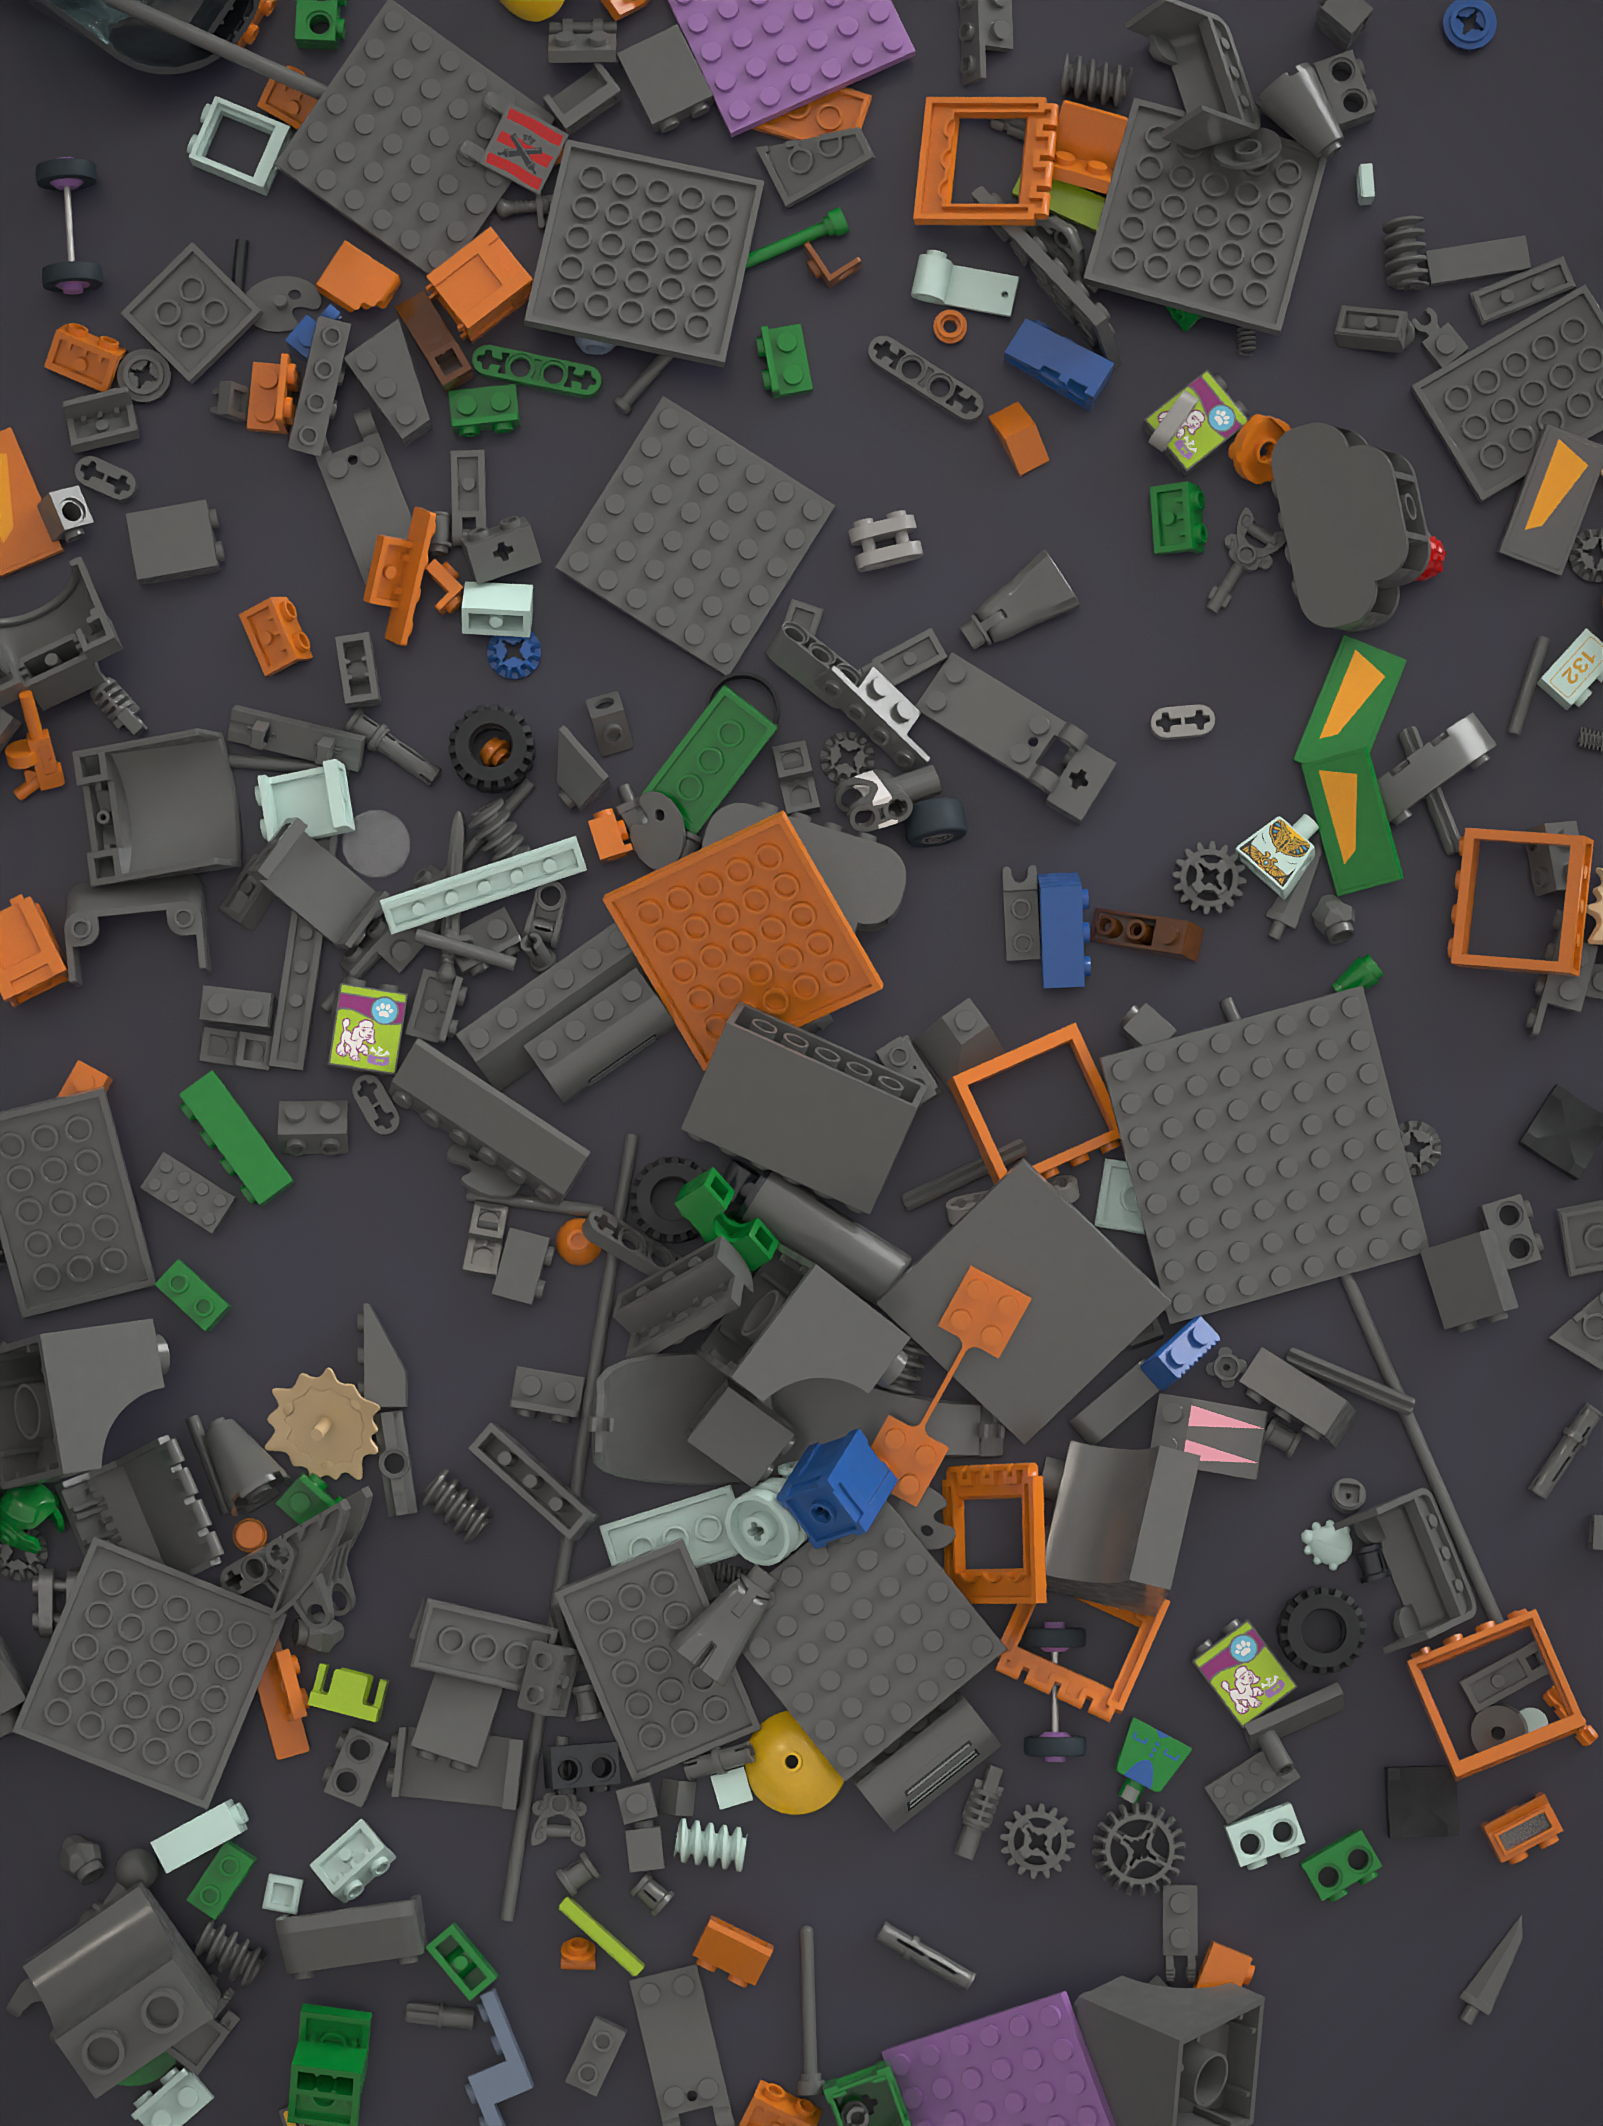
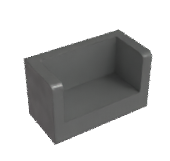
[542,62,622,138]

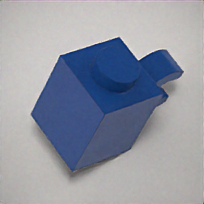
[285,304,343,363]

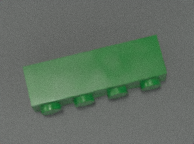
[179,1070,296,1207]

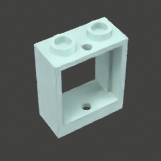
[187,96,293,196]
[150,1799,249,1873]

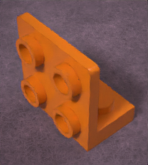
[1049,100,1128,194]
[247,353,300,434]

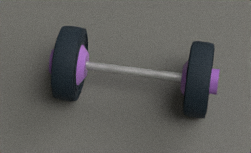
[35,157,103,295]
[1023,1622,1087,1762]

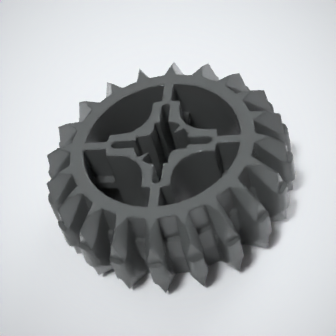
[1092,1801,1186,1896]

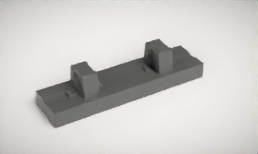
[227,705,366,772]

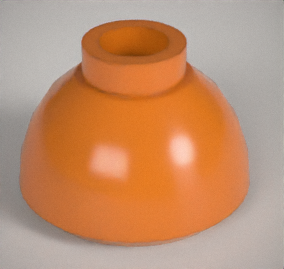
[555,1218,602,1266]

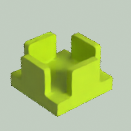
[307,1663,390,1722]

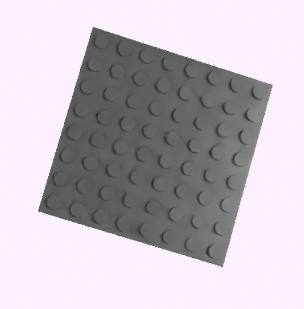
[1100,986,1430,1324]

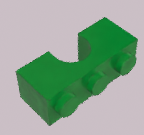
[674,1167,779,1273]

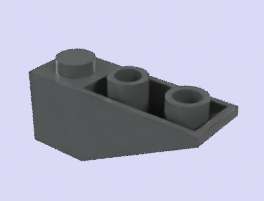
[357,1304,408,1408]

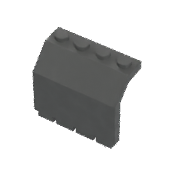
[55,1435,224,1576]

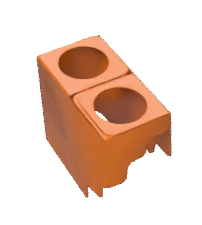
[315,240,402,312]

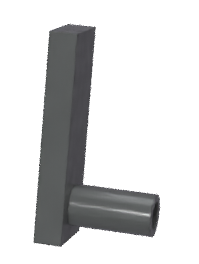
[1244,1682,1345,1776]

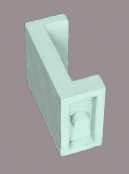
[255,759,355,842]

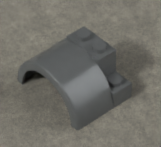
[0,557,123,711]

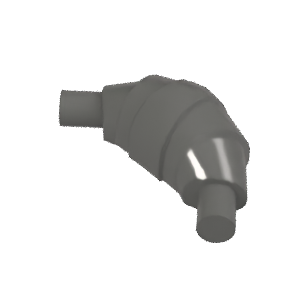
[1025,215,1085,285]

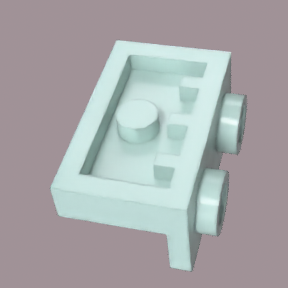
[310,1819,396,1903]
[131,2066,214,2126]

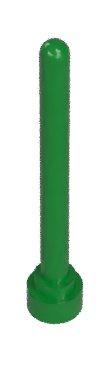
[746,207,850,269]

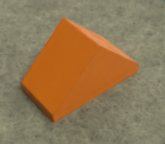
[988,401,1050,477]

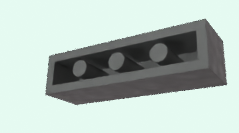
[468,1422,600,1541]

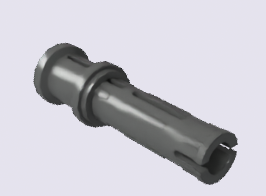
[343,707,442,787]

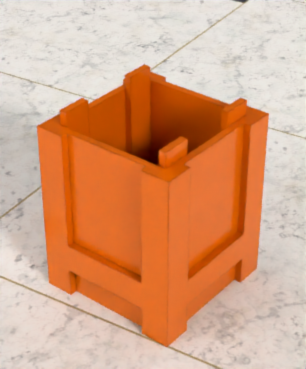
[425,226,533,344]
[0,894,69,1007]

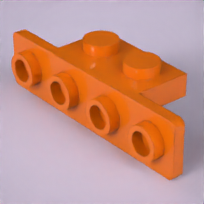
[363,507,436,646]
[257,1637,310,1760]

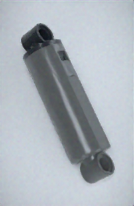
[721,1159,912,1307]

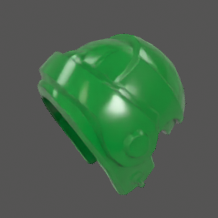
[0,1484,65,1554]

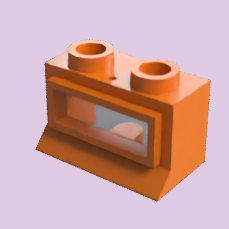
[1479,1792,1564,1865]

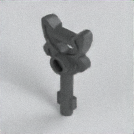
[1206,507,1287,614]
[531,1736,587,1847]

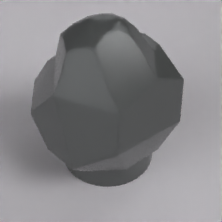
[1312,894,1355,944]
[292,1611,345,1654]
[59,1835,105,1885]

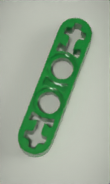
[472,345,602,398]

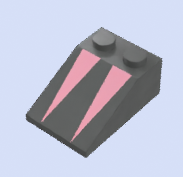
[1150,1393,1268,1480]

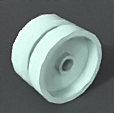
[725,1477,809,1566]

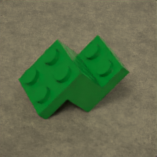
[287,2003,372,2126]

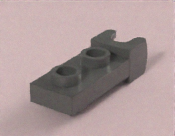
[1001,865,1041,961]

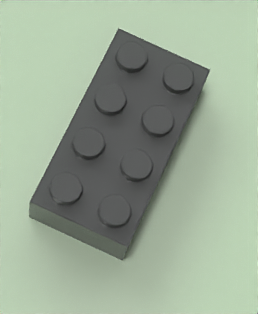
[140,1152,237,1235]
[1203,1749,1301,1825]

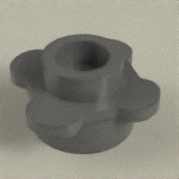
[1206,1347,1247,1388]

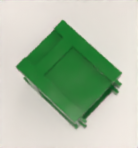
[823,2059,912,2126]

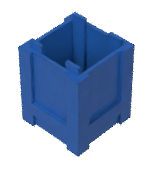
[776,1428,898,1549]

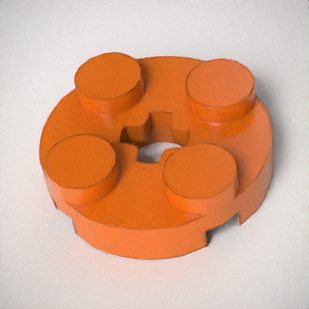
[1228,414,1291,484]

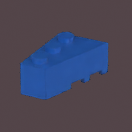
[1003,318,1114,412]
[1037,872,1091,988]

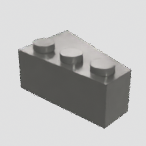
[343,319,433,447]
[1239,1347,1359,1449]

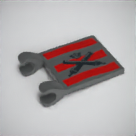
[458,92,569,195]

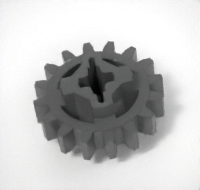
[1172,841,1247,916]
[1000,1803,1075,1879]

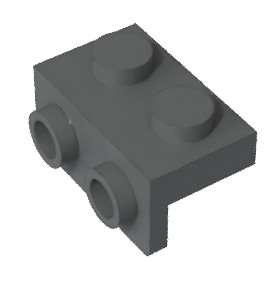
[62,387,140,454]
[1524,821,1579,896]
[405,968,468,1046]
[278,1100,349,1156]

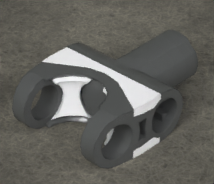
[834,765,942,832]

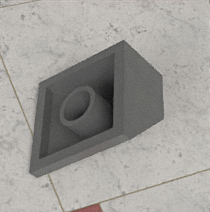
[557,725,611,812]
[913,997,1006,1096]

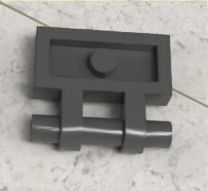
[548,18,617,63]

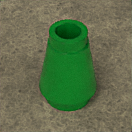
[1332,953,1384,992]

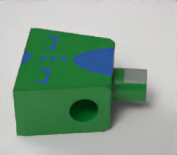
[1114,1716,1192,1803]

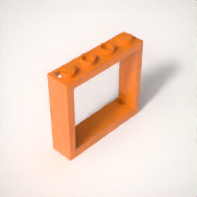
[1448,828,1594,977]
[947,1022,1121,1185]
[1406,1608,1586,1782]

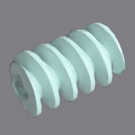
[674,1818,748,1872]

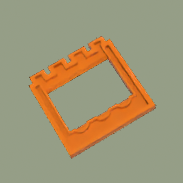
[913,97,1060,226]
[942,1462,1047,1604]
[995,1597,1171,1723]

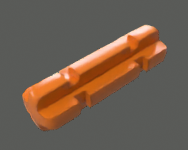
[1542,1686,1598,1747]

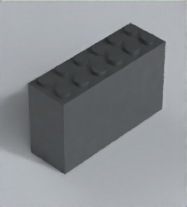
[681,1001,928,1215]

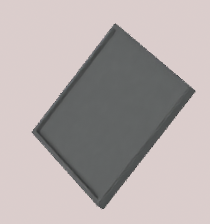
[876,1158,1171,1445]

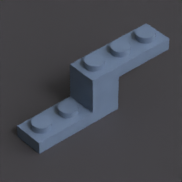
[465,1988,534,2126]

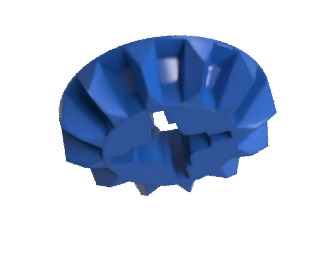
[1442,0,1497,51]
[487,631,541,679]

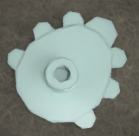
[1301,1520,1353,1571]

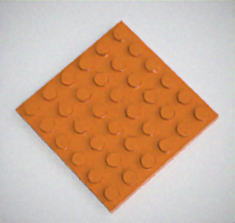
[602,810,884,1071]

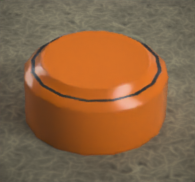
[233,1518,267,1553]

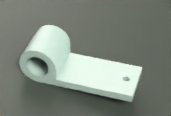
[911,250,1020,317]

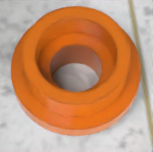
[933,310,967,344]
[479,737,511,767]

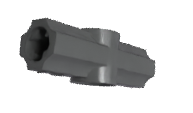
[373,1410,418,1517]

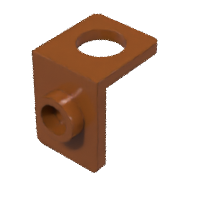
[804,242,862,289]

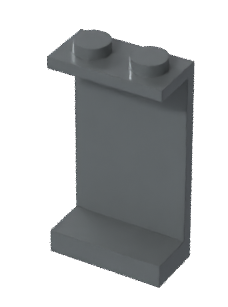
[247,817,390,949]
[386,1726,525,1810]

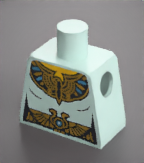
[1236,814,1319,900]

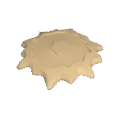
[265,1368,380,1480]

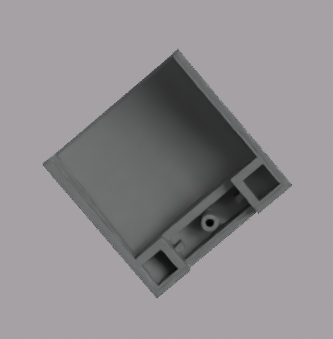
[72,728,242,887]

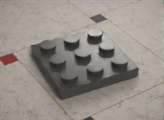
[121,242,264,385]

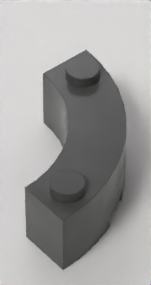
[1377,712,1497,826]

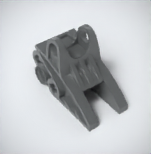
[220,1486,373,1629]

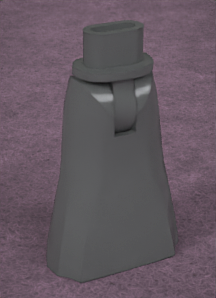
[960,549,1080,650]
[669,1564,777,1686]

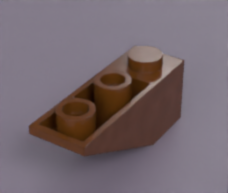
[395,290,474,394]
[1090,908,1204,962]

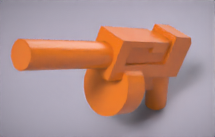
[5,690,65,801]

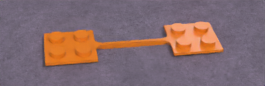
[871,1265,1032,1507]

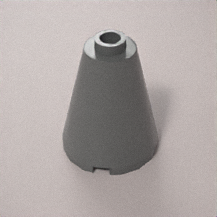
[1256,62,1344,159]
[204,1417,291,1516]

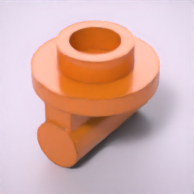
[561,1937,596,1970]

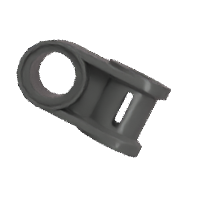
[523,881,568,949]

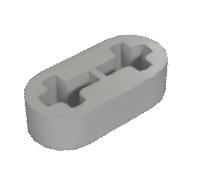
[1148,390,1199,452]
[1150,704,1215,740]

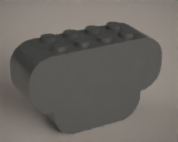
[1271,422,1431,632]
[702,802,906,935]

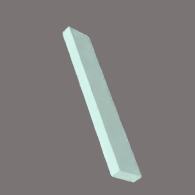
[380,836,587,935]

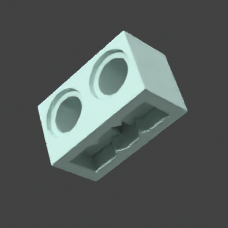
[1224,1802,1306,1870]

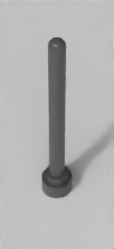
[797,1925,825,2095]

